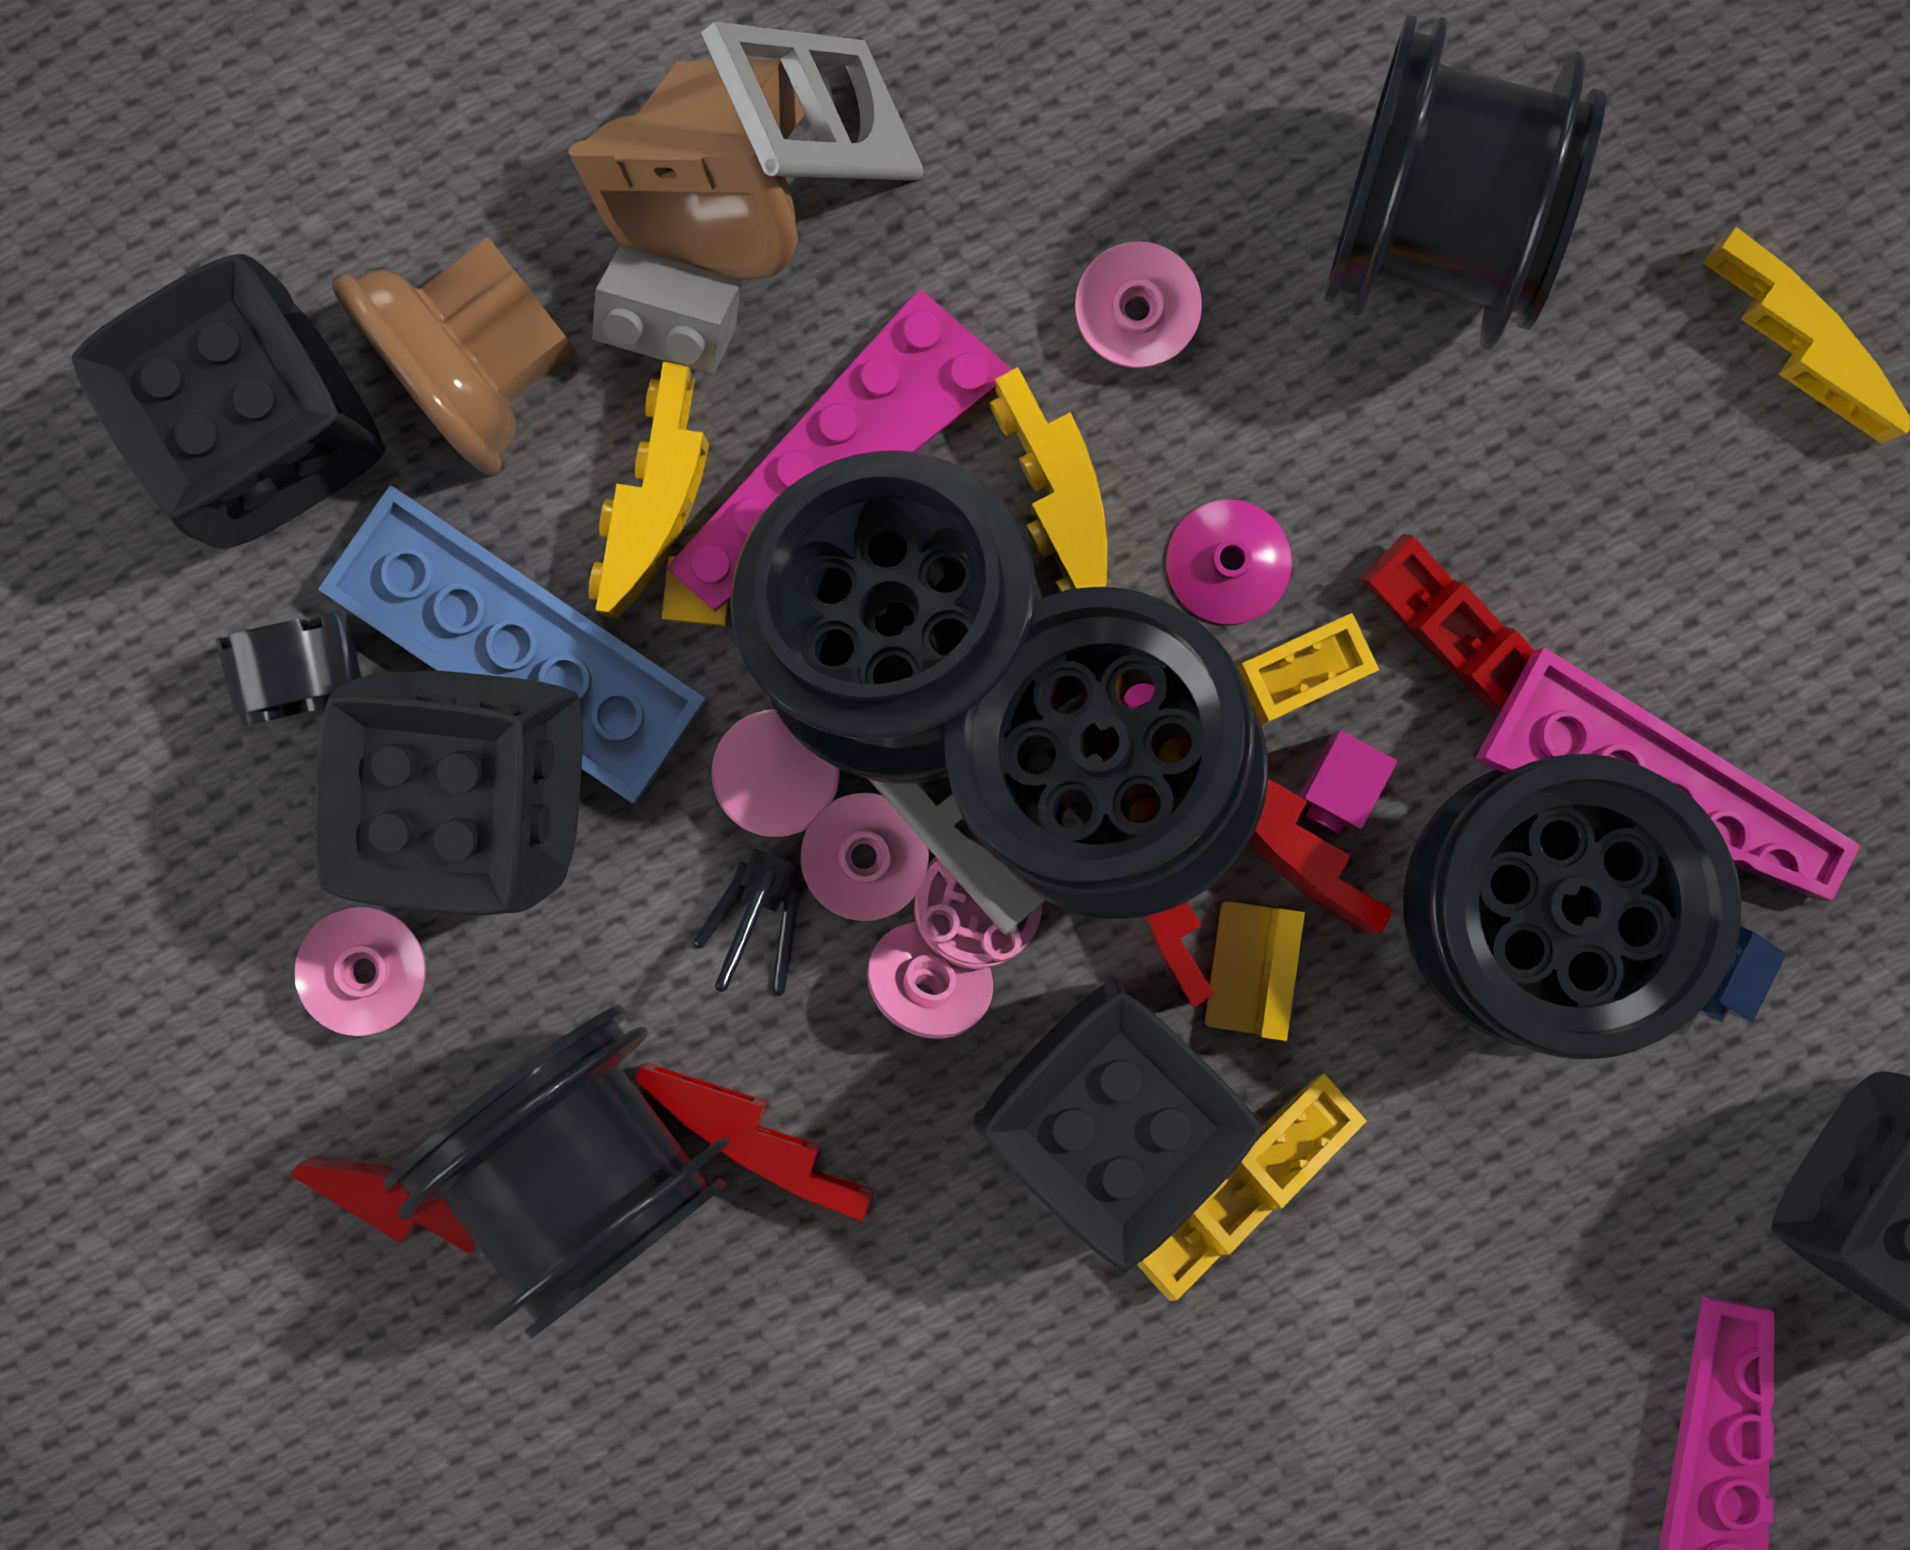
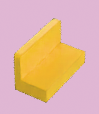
[1204,901,1305,1041]

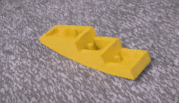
[1703,227,1910,445]
[1118,613,1379,763]
[1137,1073,1367,1301]

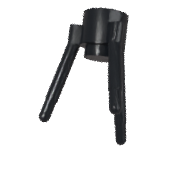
[693,849,806,996]

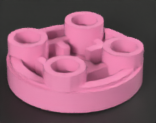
[712,709,841,837]
[914,840,1042,969]

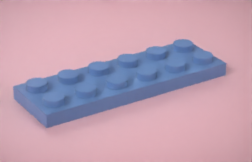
[318,485,708,805]

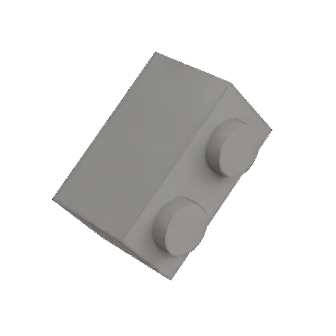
[592,245,742,375]

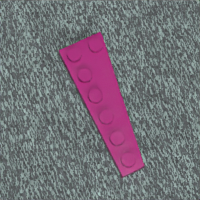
[666,289,1013,612]
[1475,647,1861,901]
[1658,1295,1774,1550]

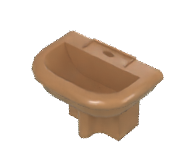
[568,59,805,280]
[332,237,576,476]

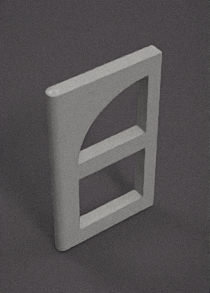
[701,22,924,181]
[869,646,1093,935]

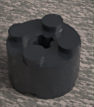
[215,611,362,727]

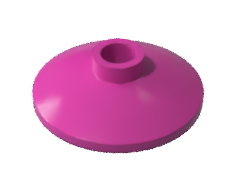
[1166,500,1292,625]

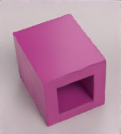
[1298,730,1398,835]

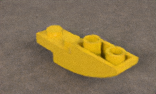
[589,362,709,619]
[989,367,1108,593]

